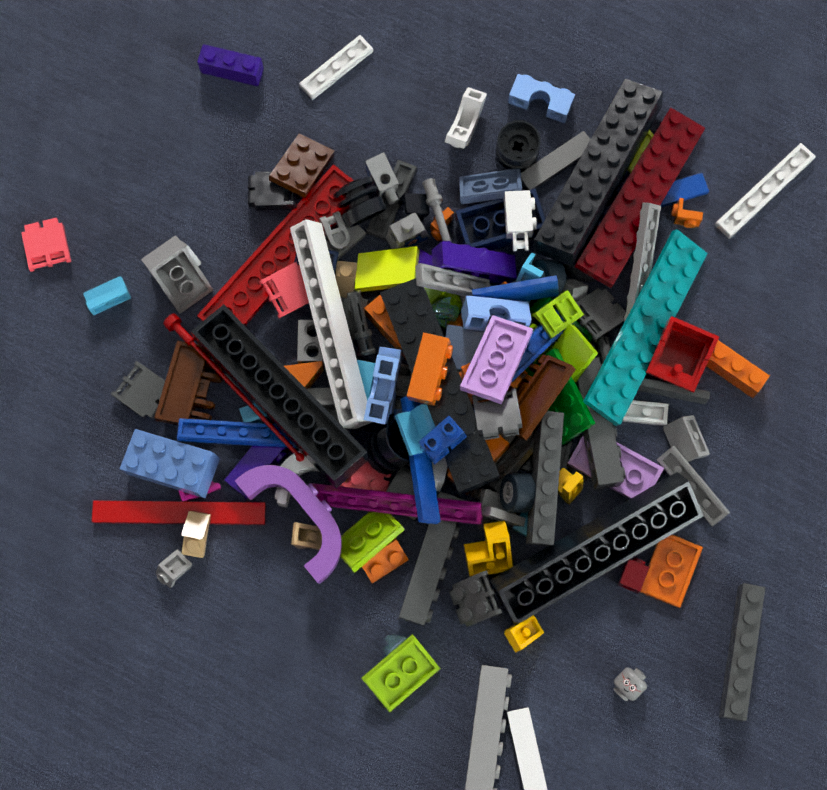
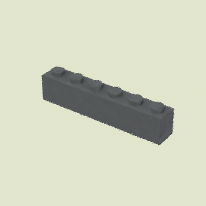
[576,357,626,490]
[526,411,564,546]
[399,492,464,627]
[719,583,765,722]

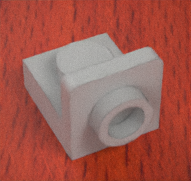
[156,549,192,588]

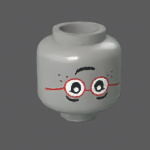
[613,667,647,701]

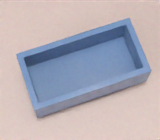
[120,429,220,498]

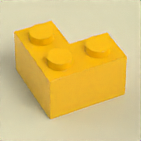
[464,520,513,577]

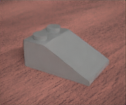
[141,235,213,314]

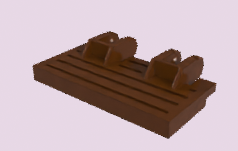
[155,340,223,425]
[506,355,576,441]

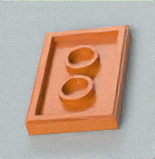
[640,535,703,608]

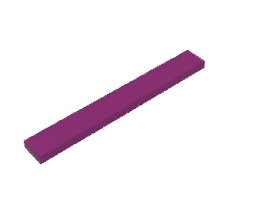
[312,483,482,525]

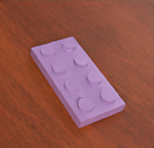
[460,315,533,405]
[567,436,664,499]

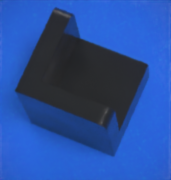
[398,193,430,221]

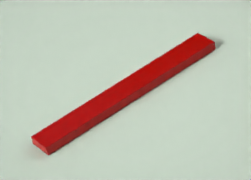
[92,501,266,525]

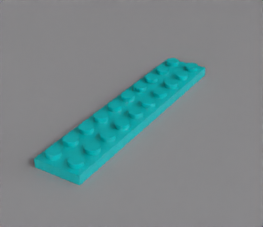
[583,229,708,426]

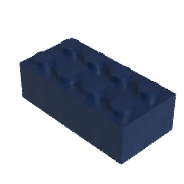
[455,188,545,250]

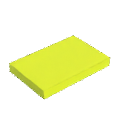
[355,246,419,292]

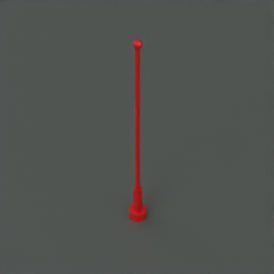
[163,313,304,462]

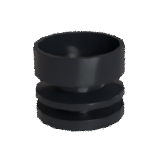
[496,120,541,172]
[333,176,388,228]
[364,419,410,475]

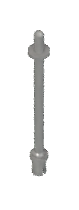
[422,178,466,319]

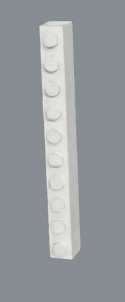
[290,219,371,429]

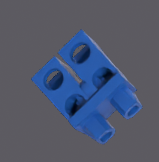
[418,416,467,465]

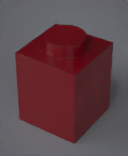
[617,557,650,594]

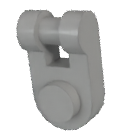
[319,211,350,250]

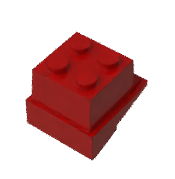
[646,316,719,393]

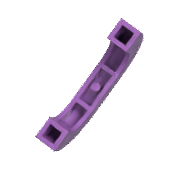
[235,465,342,584]

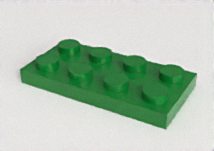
[525,349,596,445]

